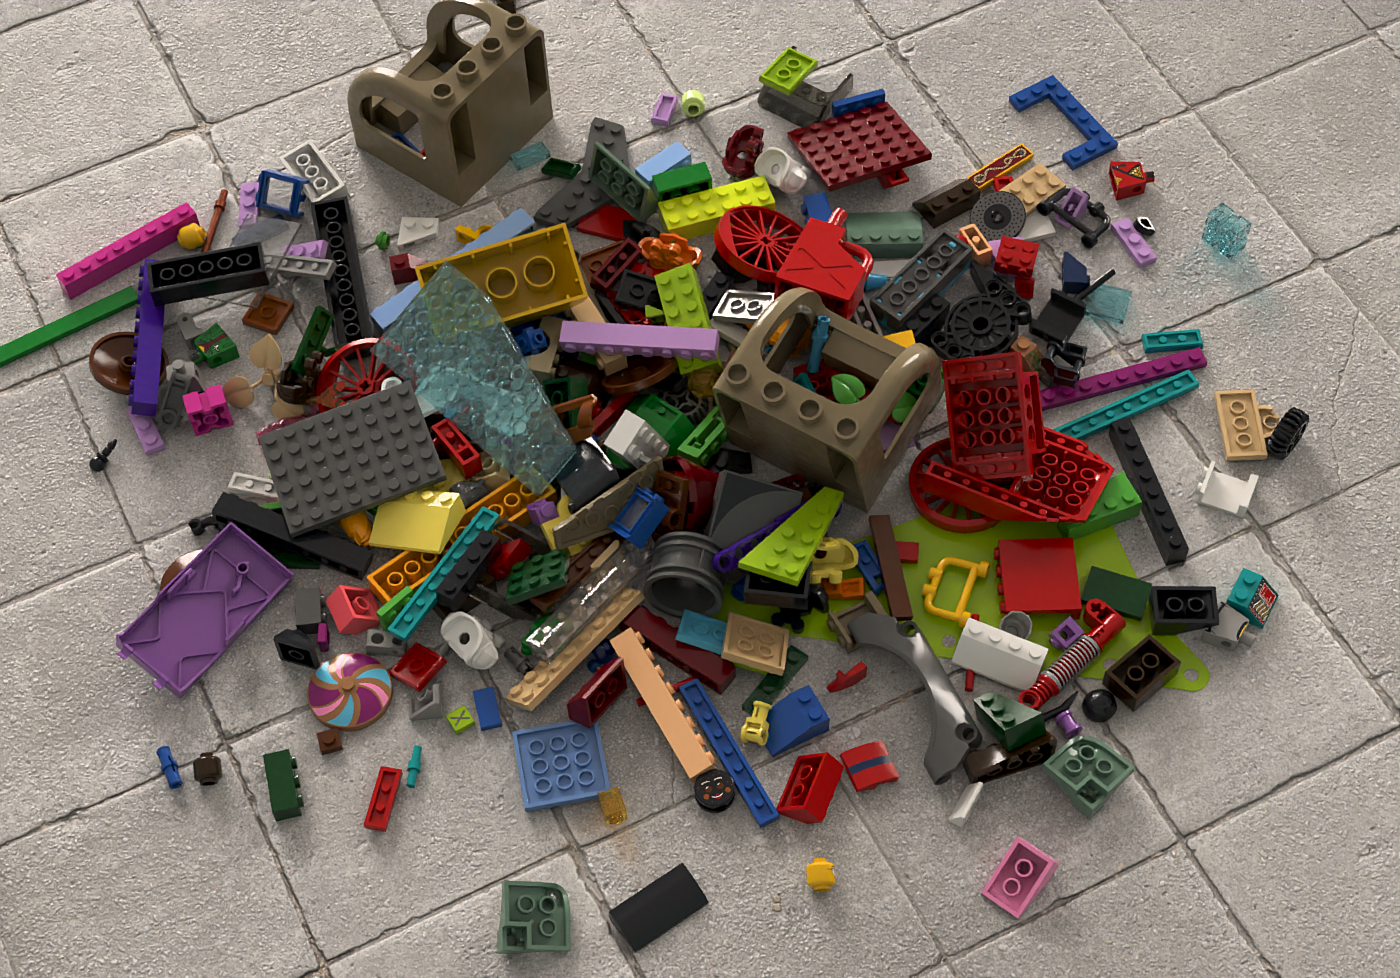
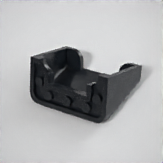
[545,437,620,515]

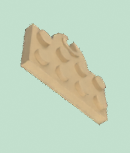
[1214,389,1280,461]

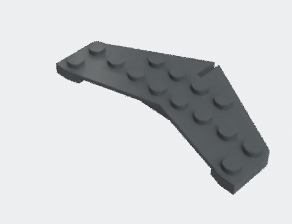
[534,117,630,229]

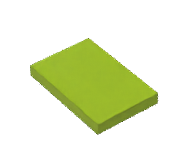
[759,47,818,96]

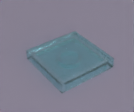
[1086,284,1132,324]

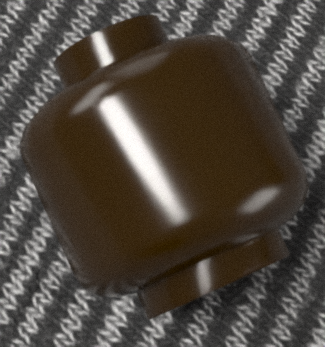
[193,752,222,786]

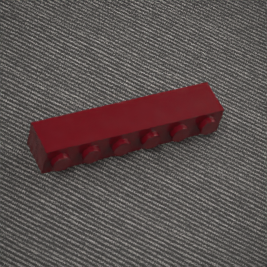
[619,605,736,695]

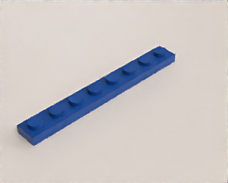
[679,678,779,828]

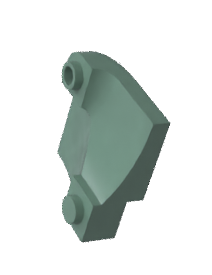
[1042,736,1135,819]
[497,880,571,954]

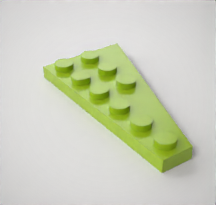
[738,487,844,587]

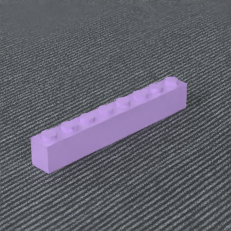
[559,321,720,361]

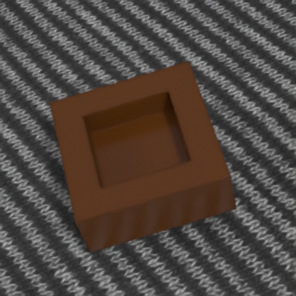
[316,728,343,755]

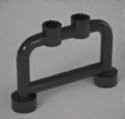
[1037,188,1111,249]

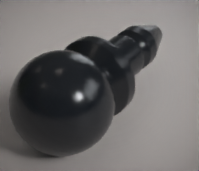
[89,439,117,472]

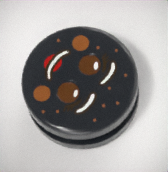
[694,769,735,813]

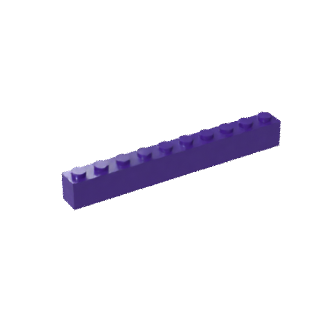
[128,258,165,417]

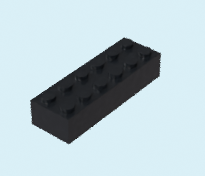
[147,242,269,306]

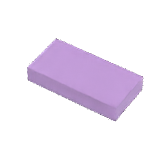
[651,93,678,127]

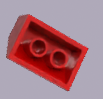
[776,752,844,824]

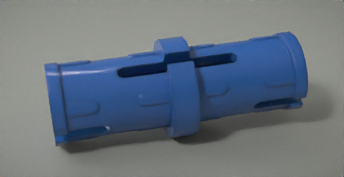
[156,746,183,789]

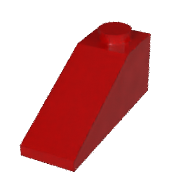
[431,417,483,480]

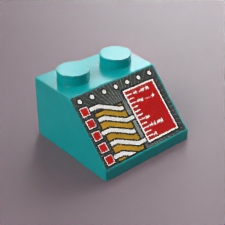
[1226,568,1279,629]

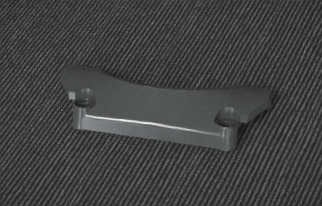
[847,612,983,785]

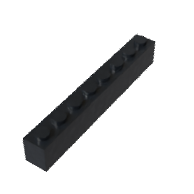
[1108,417,1189,566]
[212,492,373,581]

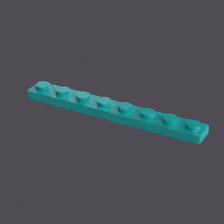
[1054,369,1200,440]
[388,506,500,642]

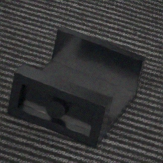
[1029,288,1086,349]

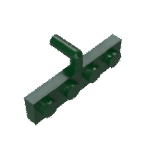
[289,305,341,380]

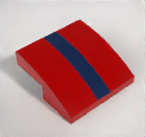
[839,740,900,792]

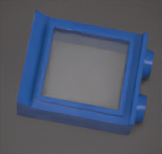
[255,169,310,217]
[607,486,670,549]

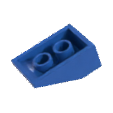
[761,685,830,758]

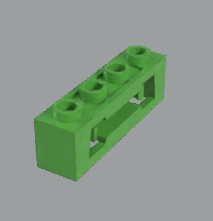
[677,405,729,467]

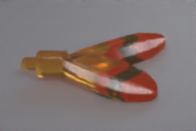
[306,381,347,408]

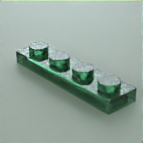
[742,645,808,716]

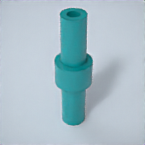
[406,745,422,788]

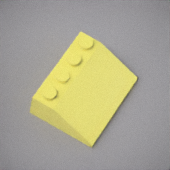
[369,489,466,554]

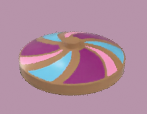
[307,653,393,732]

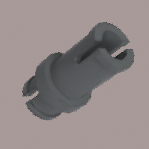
[504,646,534,676]

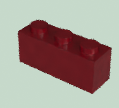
[590,238,642,295]

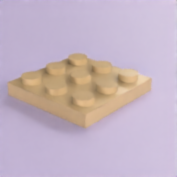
[721,612,789,676]

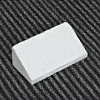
[948,782,983,828]

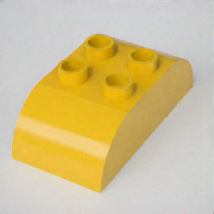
[415,223,588,344]

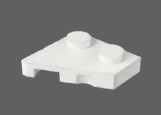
[397,217,439,250]

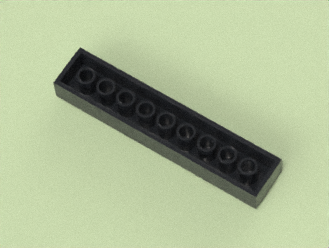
[310,196,374,361]

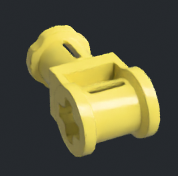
[740,701,772,746]

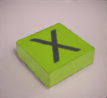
[446,705,475,735]

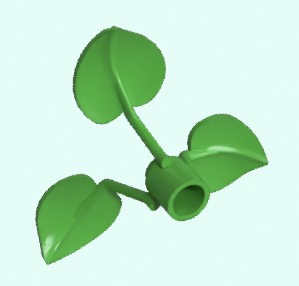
[831,374,917,423]

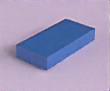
[473,686,502,731]

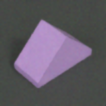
[1054,186,1089,228]

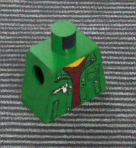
[189,323,240,369]

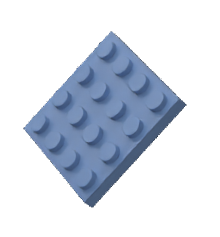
[512,720,612,812]

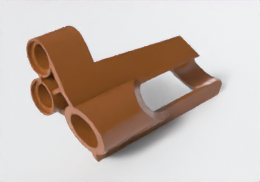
[519,394,598,475]

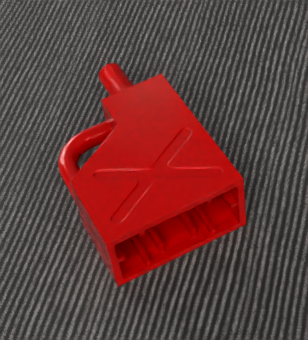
[774,208,874,321]

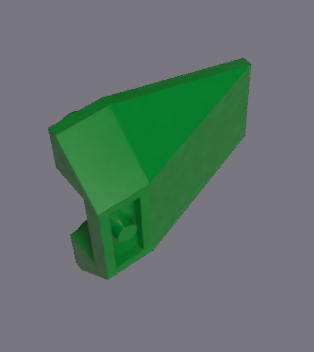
[606,393,696,468]

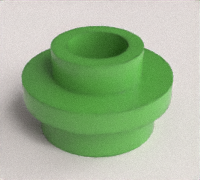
[375,231,390,250]

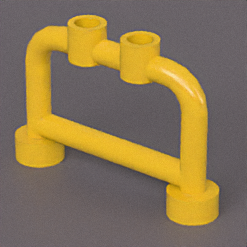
[922,557,990,628]

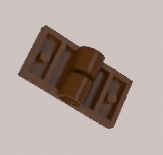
[642,470,690,553]

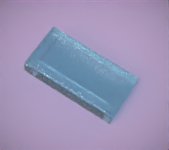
[510,141,551,171]

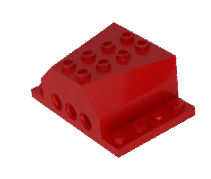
[942,351,1046,480]

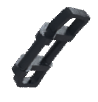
[1041,341,1088,388]

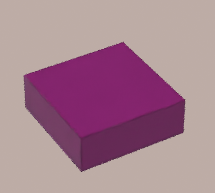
[318,623,330,652]

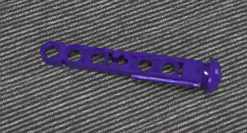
[712,488,842,572]

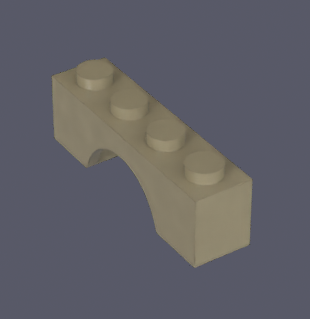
[525,315,566,385]

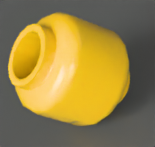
[177,223,207,250]
[806,858,836,892]

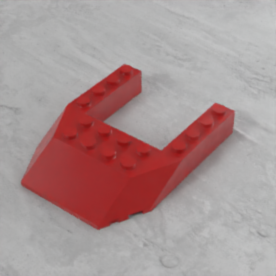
[922,427,1114,523]

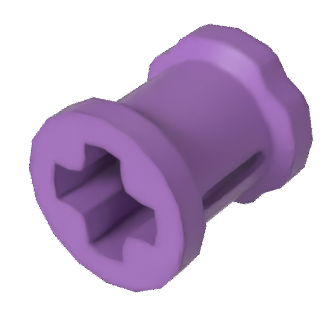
[1055,710,1083,739]

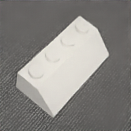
[279,139,351,202]
[951,618,1048,692]

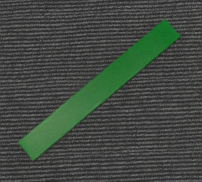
[0,285,137,367]

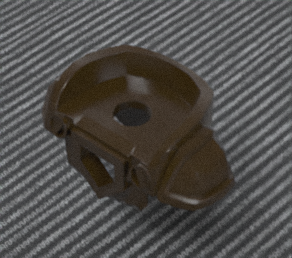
[276,350,324,405]

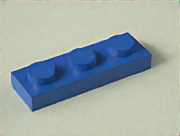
[832,89,885,118]

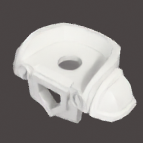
[754,147,812,193]
[440,611,505,670]

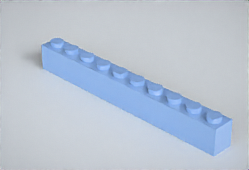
[370,208,537,338]

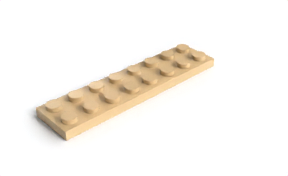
[505,585,645,712]

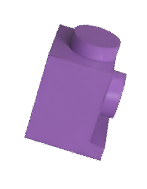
[526,498,559,525]
[1049,616,1084,651]

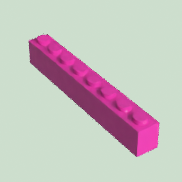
[56,202,200,300]

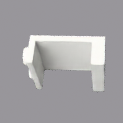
[1195,461,1259,518]

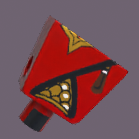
[1108,161,1155,200]

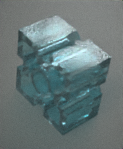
[1201,202,1252,260]

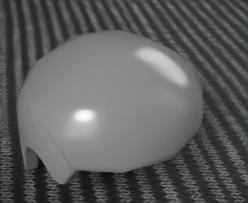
[998,611,1032,640]

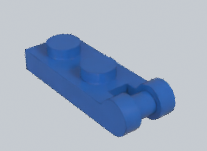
[854,540,884,595]

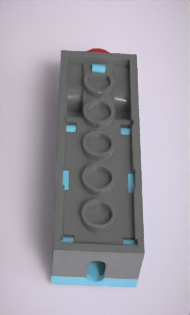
[870,228,973,334]

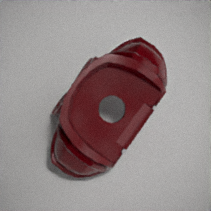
[722,125,764,178]

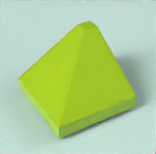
[645,305,666,324]

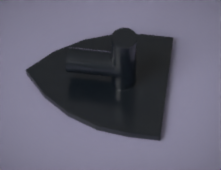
[622,220,661,259]

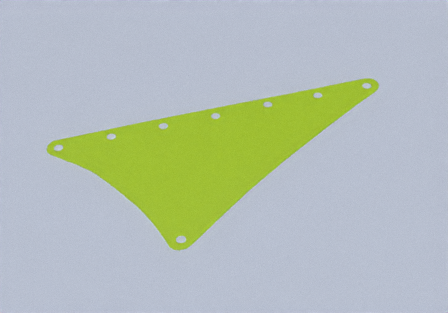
[712,451,1210,691]

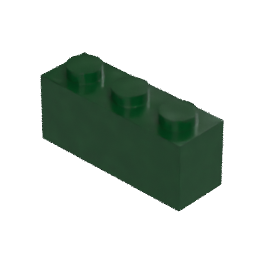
[263,749,304,821]

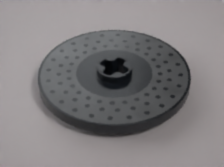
[969,191,1026,242]

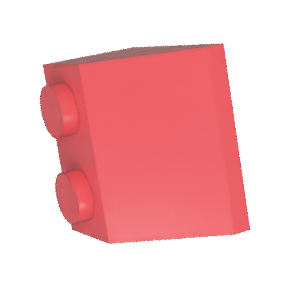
[326,585,381,635]

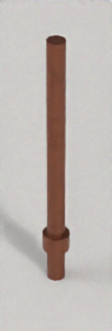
[201,189,228,253]

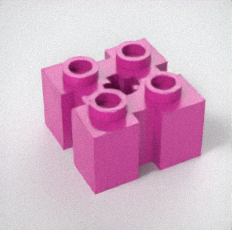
[182,384,234,436]

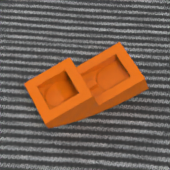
[821,577,865,600]

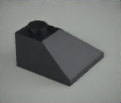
[273,629,320,670]

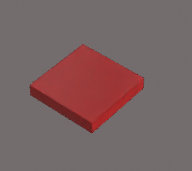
[389,642,447,693]

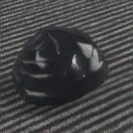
[1082,689,1117,722]

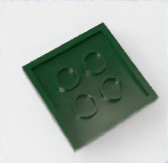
[506,547,571,606]

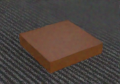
[242,292,295,336]

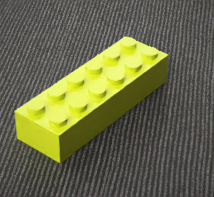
[657,175,776,243]

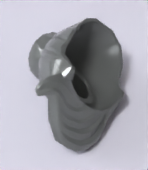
[449,479,490,509]

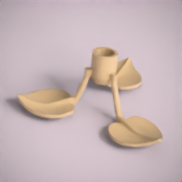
[222,334,307,423]

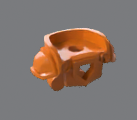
[638,232,702,271]

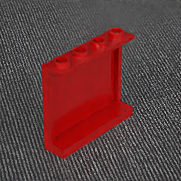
[994,537,1082,620]

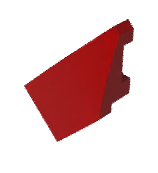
[826,661,867,693]

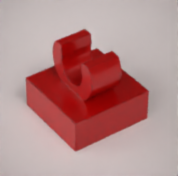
[1014,277,1035,299]

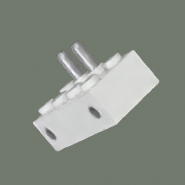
[603,410,670,471]

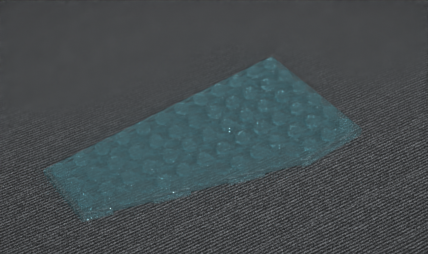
[370,260,578,497]

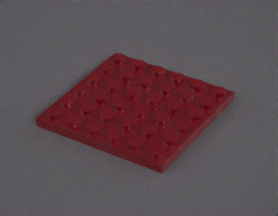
[787,101,932,192]

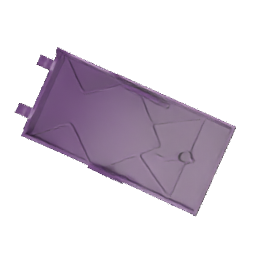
[116,522,294,699]

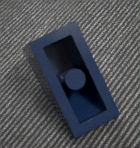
[1062,252,1090,294]

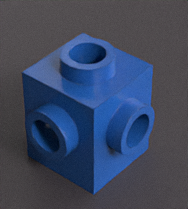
[514,327,548,356]

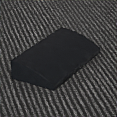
[608,862,709,953]

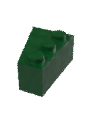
[973,691,1047,751]

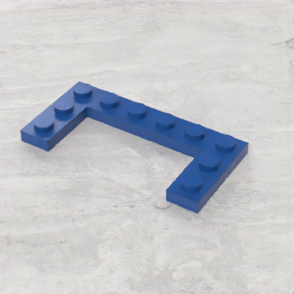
[1009,75,1118,170]

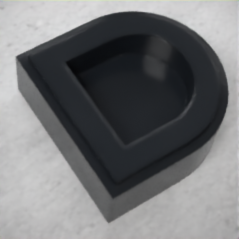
[1133,217,1155,235]

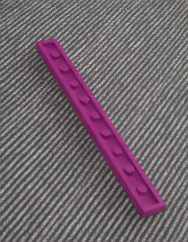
[1040,347,1207,411]

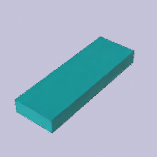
[1141,329,1203,353]

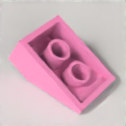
[981,836,1060,919]

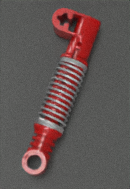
[1018,599,1126,711]

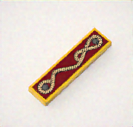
[966,143,1034,191]

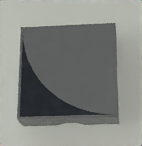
[704,470,803,559]

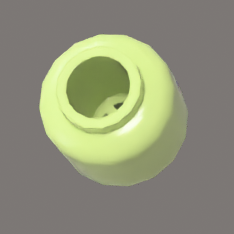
[681,90,705,117]

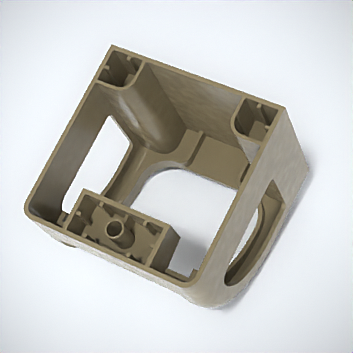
[347,0,553,207]
[712,287,943,513]

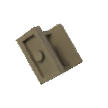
[826,591,888,654]

